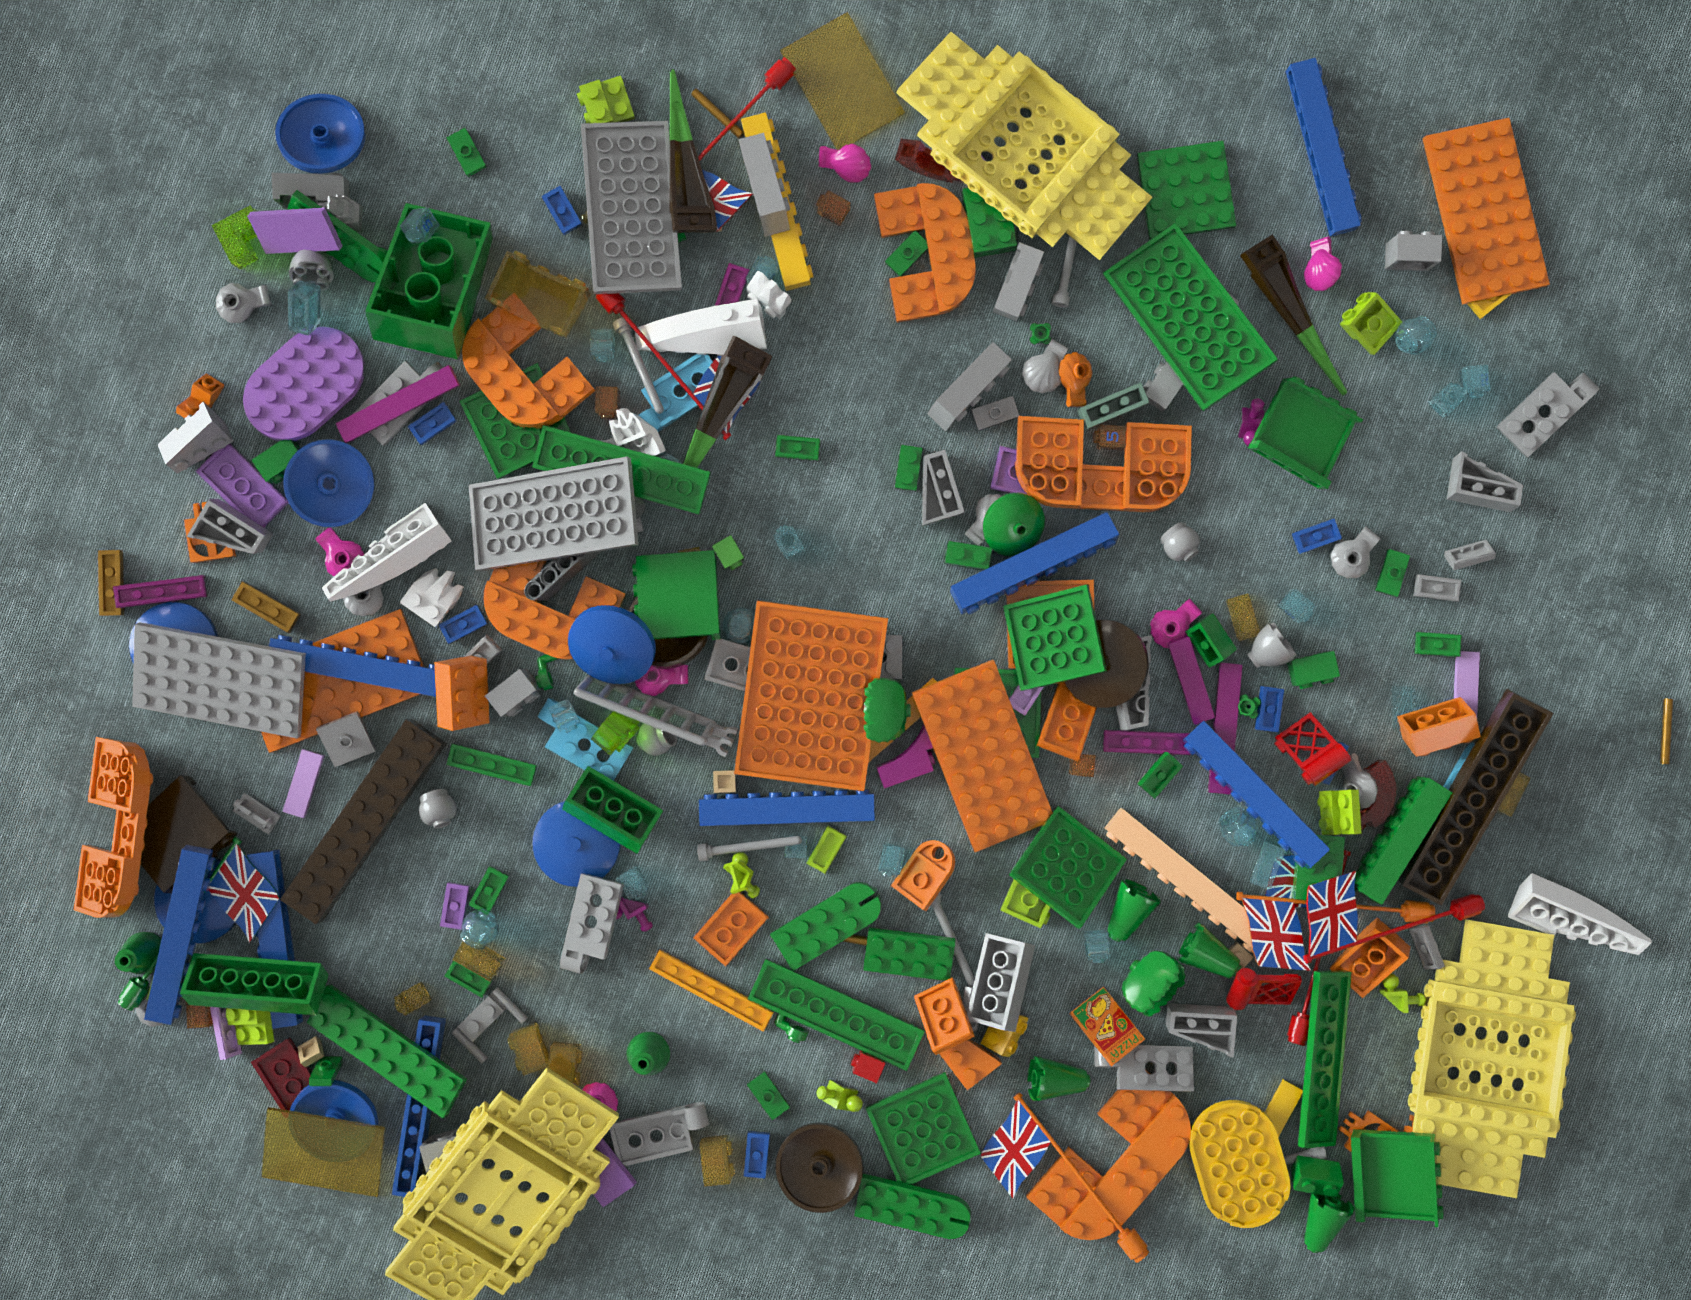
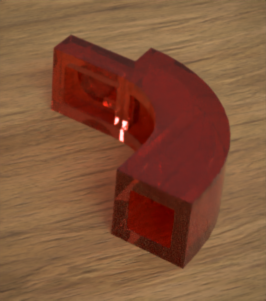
[895,138,963,183]
[1360,759,1396,830]

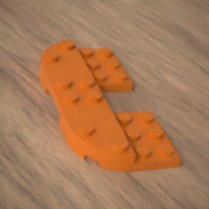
[1015,416,1192,512]
[74,737,153,918]
[1026,1069,1191,1240]

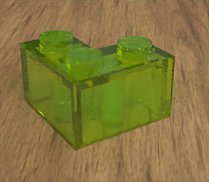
[211,205,259,269]
[591,706,640,756]

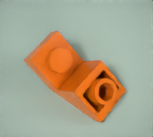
[176,373,224,418]

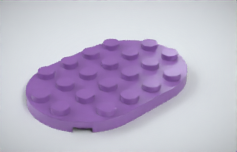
[243,327,365,441]

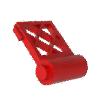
[1274,712,1352,786]
[1226,968,1302,1010]

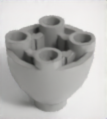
[289,250,334,290]
[1247,622,1297,668]

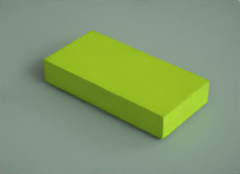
[807,825,847,874]

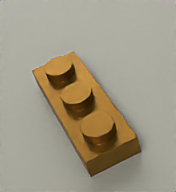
[98,550,124,616]
[232,581,301,633]

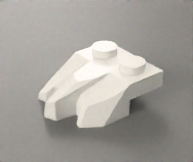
[747,271,791,319]
[609,408,666,456]
[400,568,464,628]

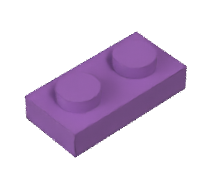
[440,882,470,930]

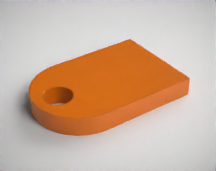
[891,840,955,911]

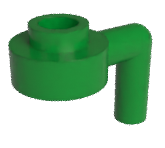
[536,654,559,691]
[775,1013,809,1043]

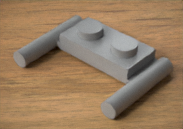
[451,987,528,1064]

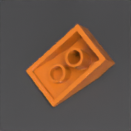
[1330,917,1411,998]

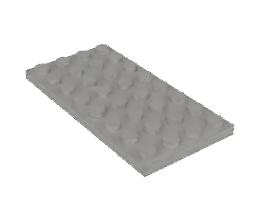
[581,121,682,294]
[469,457,639,571]
[132,622,306,738]

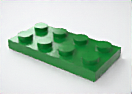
[863,927,956,981]

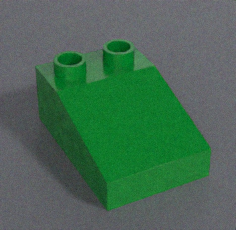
[365,203,493,360]

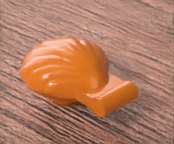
[1059,352,1093,407]

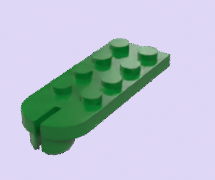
[287,190,388,282]
[770,882,881,971]
[854,1173,971,1239]

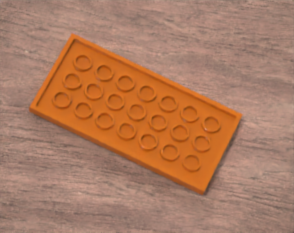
[1423,118,1550,305]
[261,609,424,753]
[911,660,1053,852]

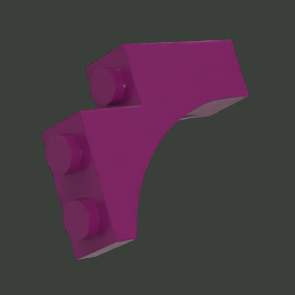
[876,723,935,789]

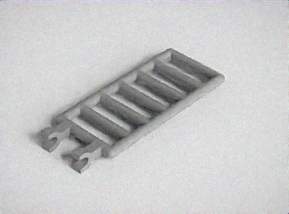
[574,675,739,757]

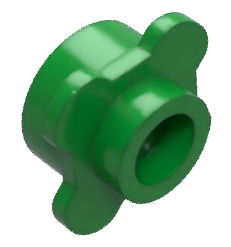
[1030,323,1051,345]
[1238,694,1261,718]

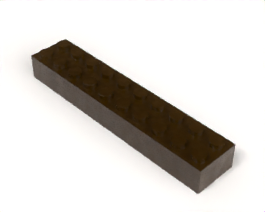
[1398,689,1554,906]
[280,719,447,925]

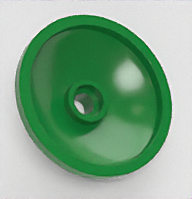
[983,492,1045,556]

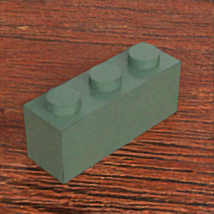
[1077,382,1149,431]

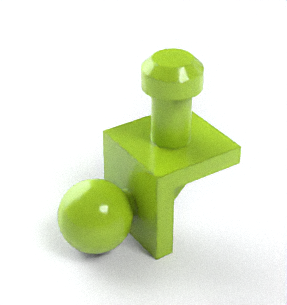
[723,852,760,898]
[1379,973,1426,1013]
[816,1080,863,1112]

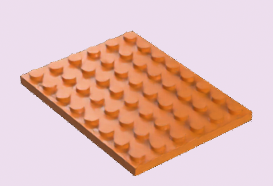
[734,600,888,791]

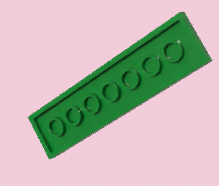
[532,425,711,514]
[748,958,925,1071]
[1298,970,1352,1149]
[307,985,467,1118]

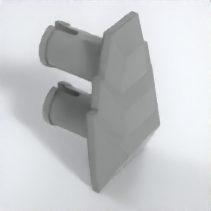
[317,195,363,232]

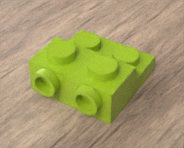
[577,75,635,123]
[1340,292,1403,355]
[1317,790,1362,835]
[1000,879,1051,928]
[226,1008,274,1045]

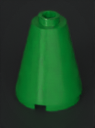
[1107,879,1161,942]
[1177,923,1241,978]
[115,932,162,975]
[626,1031,670,1076]
[1027,1056,1090,1101]
[1304,1193,1354,1253]

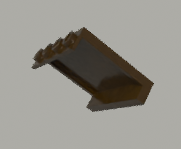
[140,775,238,894]

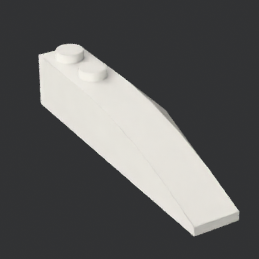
[635,299,767,356]
[322,503,451,602]
[1508,873,1652,955]

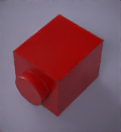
[850,1050,885,1084]

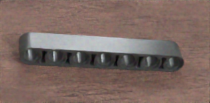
[524,496,645,603]

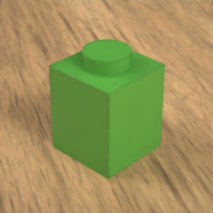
[712,535,745,571]

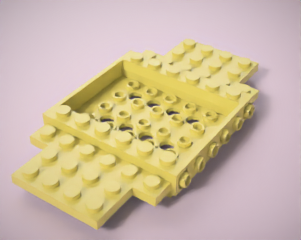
[897,32,1152,260]
[1408,919,1576,1198]
[385,1068,619,1300]

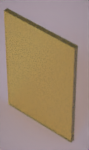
[780,12,905,150]
[262,1107,385,1197]

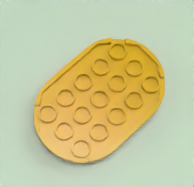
[1189,1100,1290,1228]

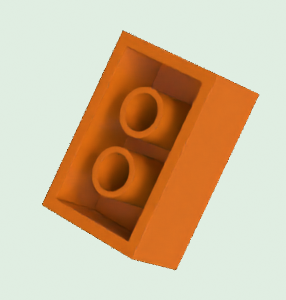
[434,656,490,731]
[1397,697,1481,757]

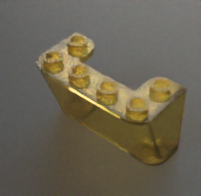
[485,251,591,338]

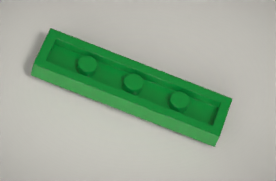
[446,743,537,786]

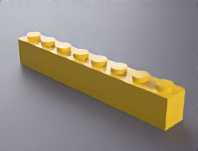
[741,112,813,291]

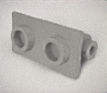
[233,793,281,835]

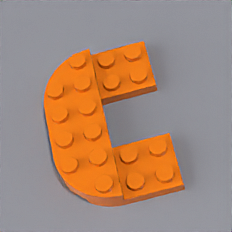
[874,183,976,323]
[462,293,596,429]
[484,560,626,659]

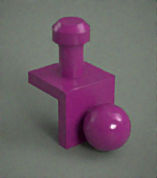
[1238,398,1264,446]
[616,897,653,932]

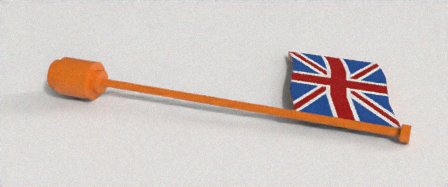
[1236,892,1435,971]
[981,1092,1149,1263]

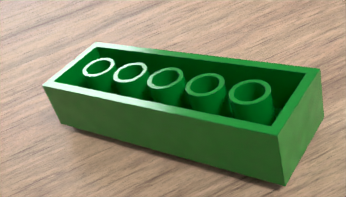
[1354,776,1453,905]
[180,953,328,1016]

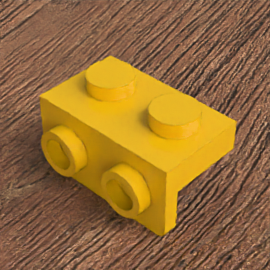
[980,1014,1029,1057]

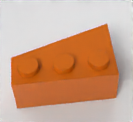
[926,1034,1002,1090]

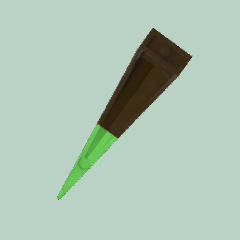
[669,69,717,233]
[1240,234,1347,396]
[683,336,772,468]

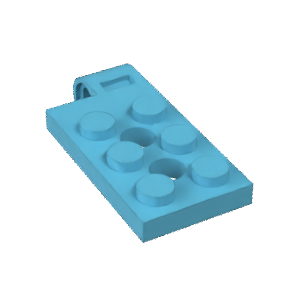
[638,354,713,432]
[537,698,633,781]

